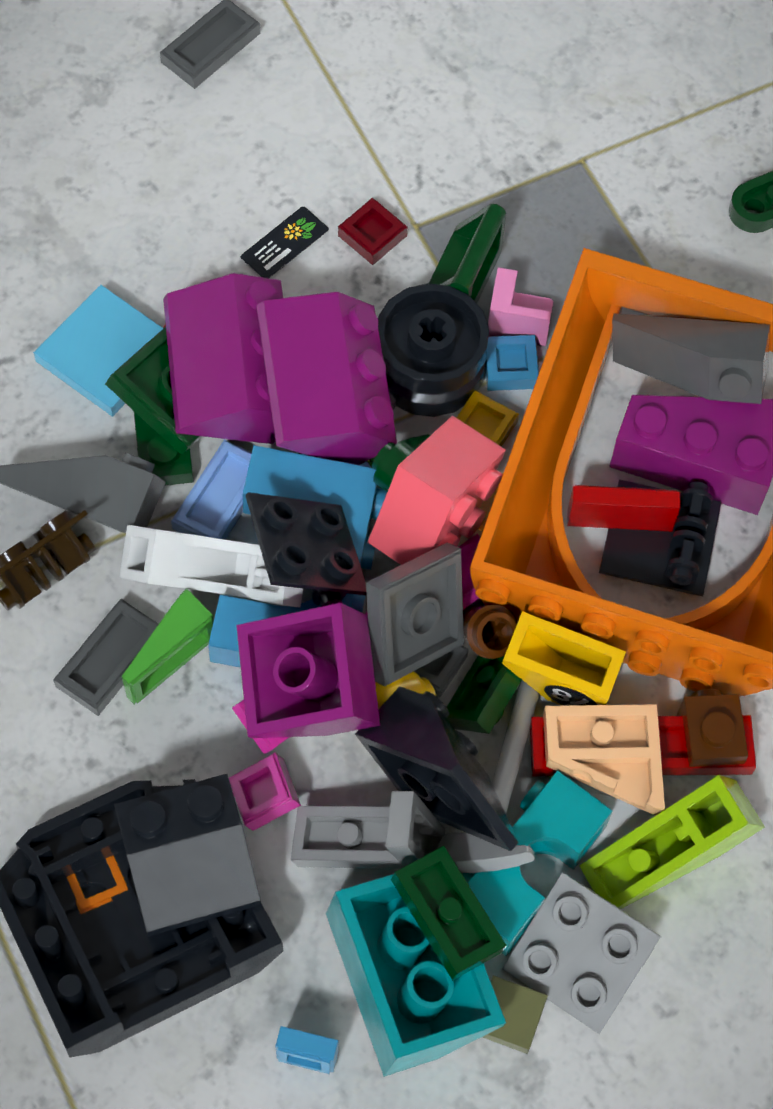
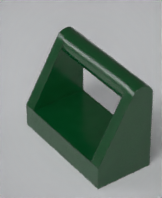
[429,204,506,304]

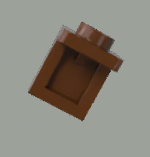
[677,689,748,767]

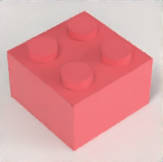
[367,416,506,565]

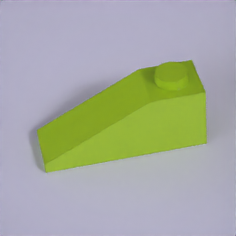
[579,775,765,909]

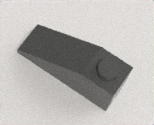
[612,313,770,404]
[0,453,166,534]

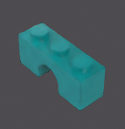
[462,770,612,956]

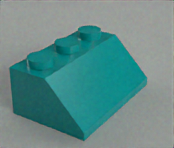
[325,874,506,1077]

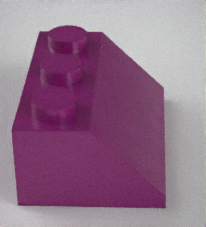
[163,273,283,444]
[257,292,397,465]

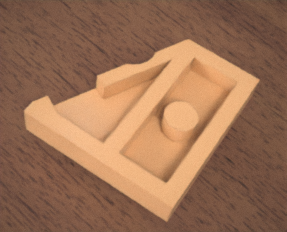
[543,704,665,815]

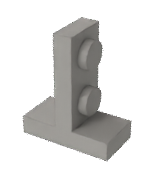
[291,791,445,869]

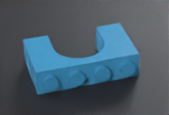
[208,445,387,668]

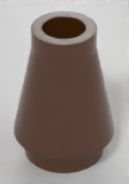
[463,605,517,659]

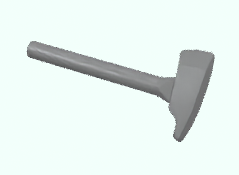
[436,680,539,873]

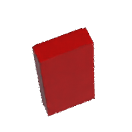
[567,485,680,532]

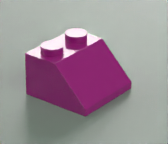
[236,603,380,738]

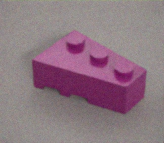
[609,395,773,515]

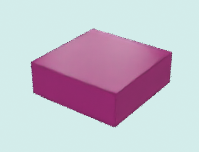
[229,752,301,831]

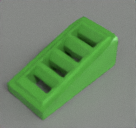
[122,589,214,704]

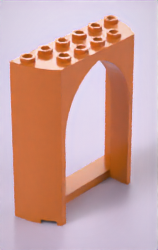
[470,248,773,696]

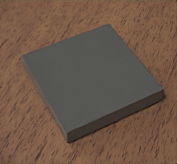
[366,542,464,686]

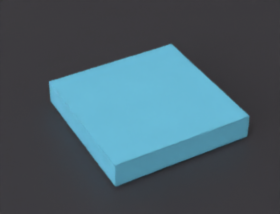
[33,285,163,417]

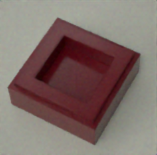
[338,197,408,265]

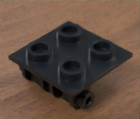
[599,479,721,597]
[245,492,367,607]

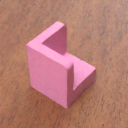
[488,267,553,346]

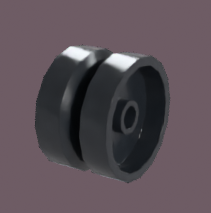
[378,283,489,417]

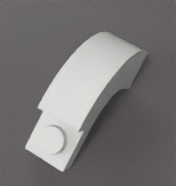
[119,525,303,607]

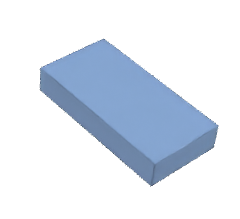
[171,439,252,539]

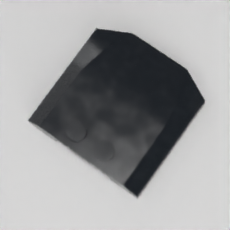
[0,779,284,1058]

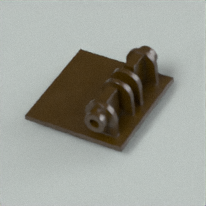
[0,510,96,611]

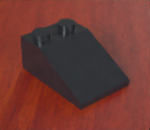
[355,687,518,851]

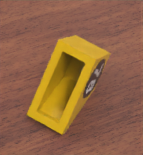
[502,611,626,706]

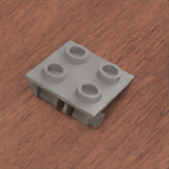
[502,872,661,1034]

